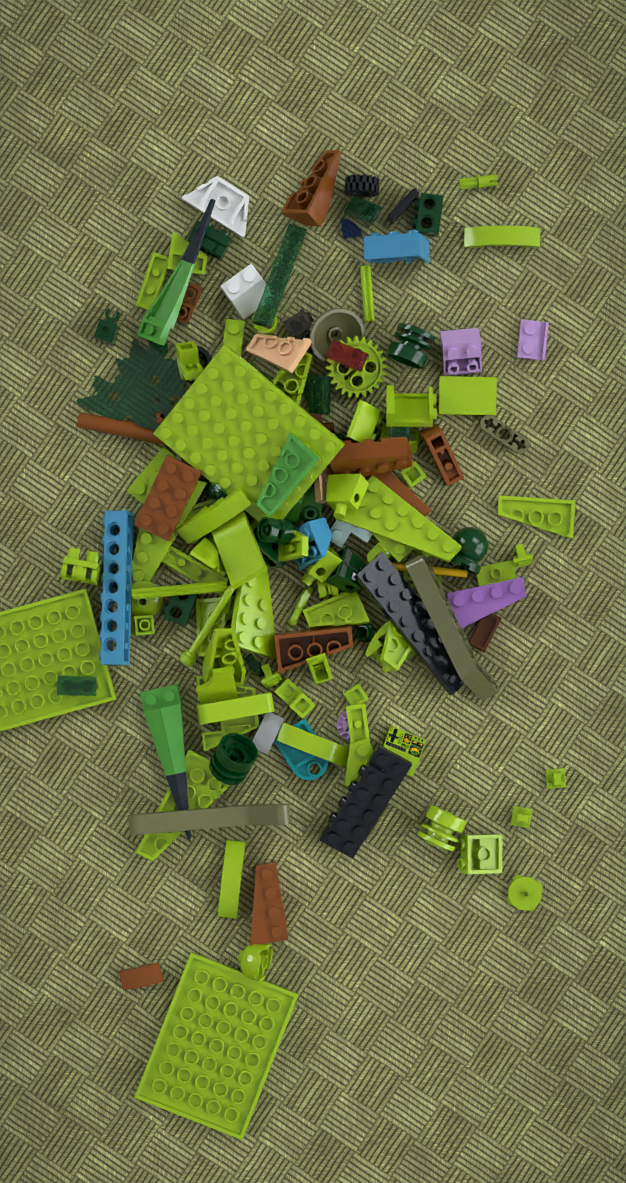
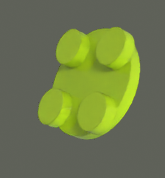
[506,875,543,911]

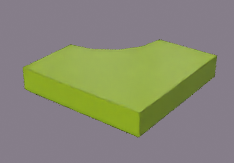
[196,666,238,705]

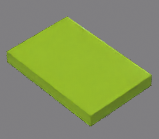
[438,376,497,416]

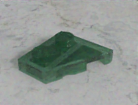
[303,373,330,415]

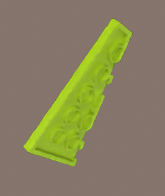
[132,471,208,584]

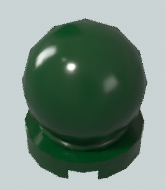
[443,527,489,575]

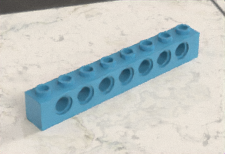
[99,510,134,666]

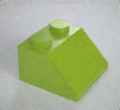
[346,400,383,443]

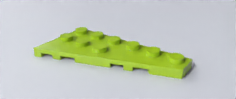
[335,475,462,562]
[231,566,277,659]
[136,749,230,861]

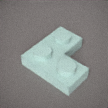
[330,520,373,548]

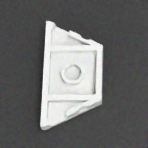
[182,176,249,239]

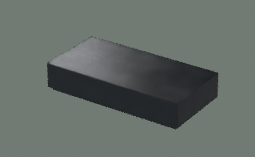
[388,188,419,224]

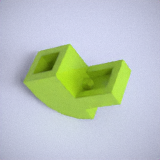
[175,341,203,381]

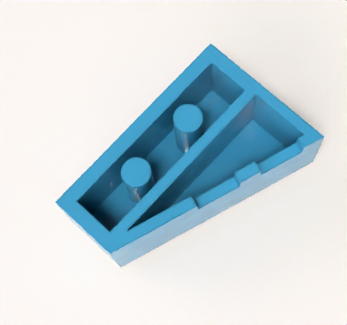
[364,230,430,263]

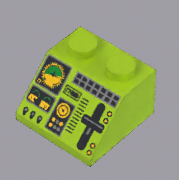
[382,726,426,777]

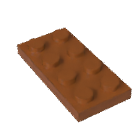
[134,455,202,542]

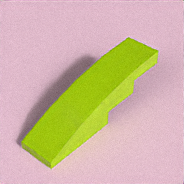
[176,488,252,544]

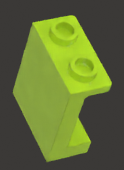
[386,385,437,427]

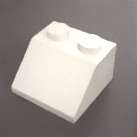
[221,264,274,320]

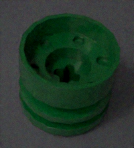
[386,323,435,369]
[209,733,258,785]

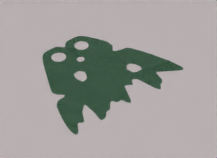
[77,339,186,430]

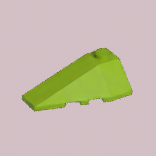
[273,352,313,405]
[190,537,228,578]
[202,628,246,686]

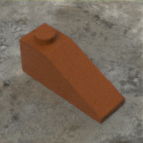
[420,423,464,486]

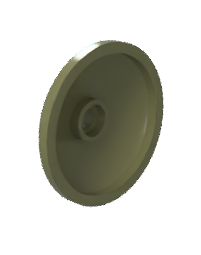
[309,308,365,364]

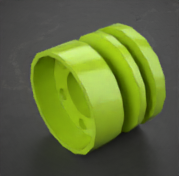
[417,805,467,852]

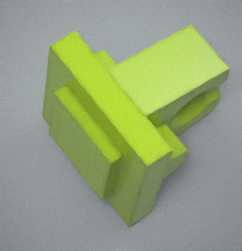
[513,544,533,568]
[261,663,283,688]
[545,768,566,789]
[510,806,533,828]

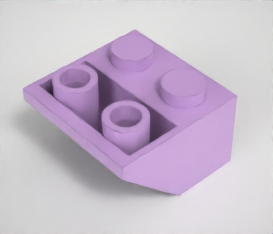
[440,328,482,376]

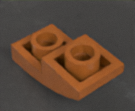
[177,281,204,324]
[119,962,164,990]

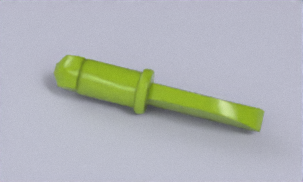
[289,587,313,626]

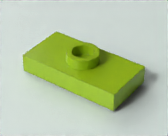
[476,560,516,587]

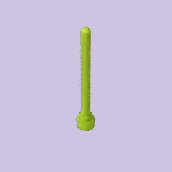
[179,585,235,666]

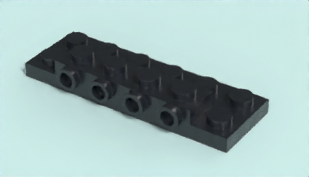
[319,744,412,859]

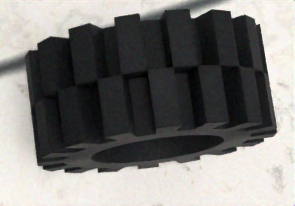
[344,174,380,197]

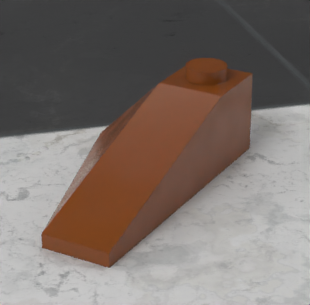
[281,150,342,227]

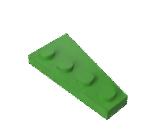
[256,433,321,517]

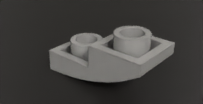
[252,712,284,755]

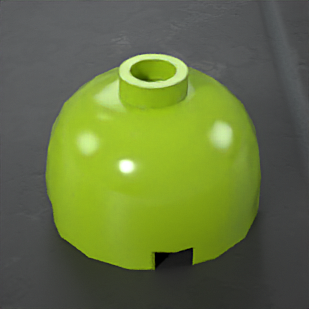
[238,943,273,982]

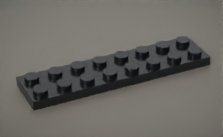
[354,552,464,695]

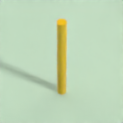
[391,562,467,578]

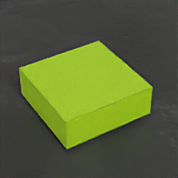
[343,683,369,705]

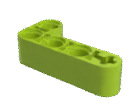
[196,692,275,725]

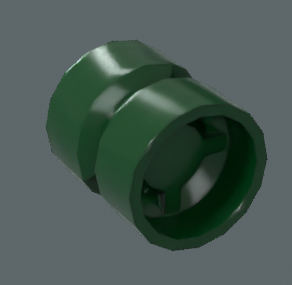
[257,517,294,545]

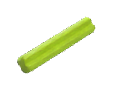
[360,265,375,322]

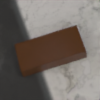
[468,613,502,652]

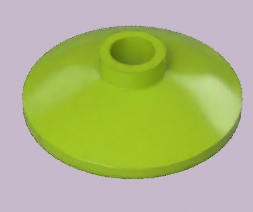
[131,581,163,616]

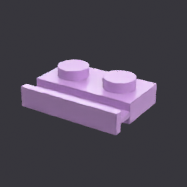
[517,319,549,361]

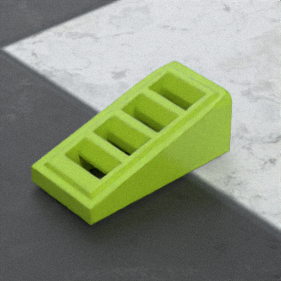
[306,653,333,685]

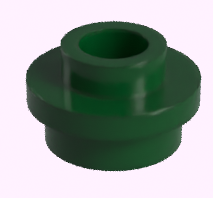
[356,624,374,643]

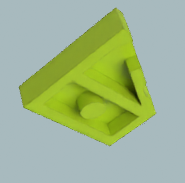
[167,232,208,275]
[278,529,309,561]

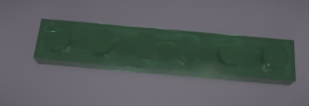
[253,224,307,329]

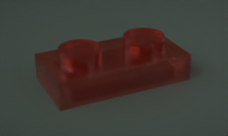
[326,339,369,372]

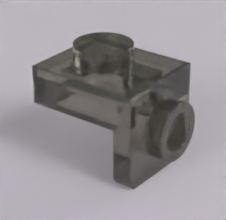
[283,308,314,338]

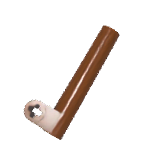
[77,408,171,445]

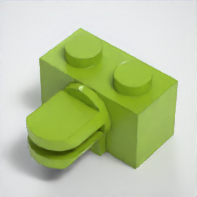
[367,534,413,563]

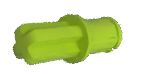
[459,174,498,190]

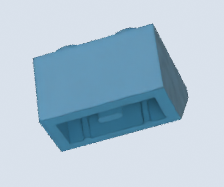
[295,517,332,570]

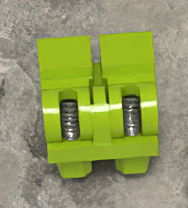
[61,547,103,586]

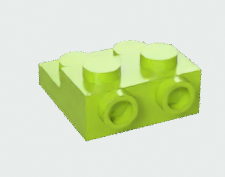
[457,834,502,874]

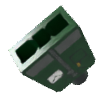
[326,547,366,594]

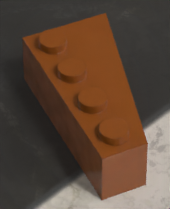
[329,437,413,477]
[274,625,353,674]
[250,861,289,946]

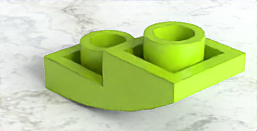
[115,615,155,636]
[365,621,389,658]

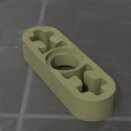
[480,415,529,454]

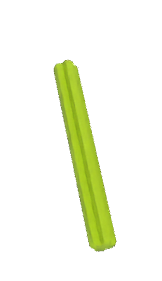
[132,581,227,600]

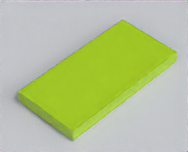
[211,510,267,589]

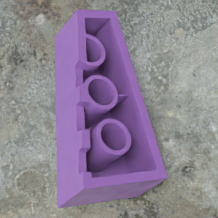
[446,577,527,628]

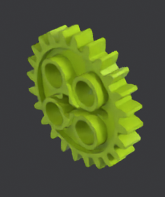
[325,335,387,398]

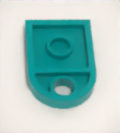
[274,718,328,780]

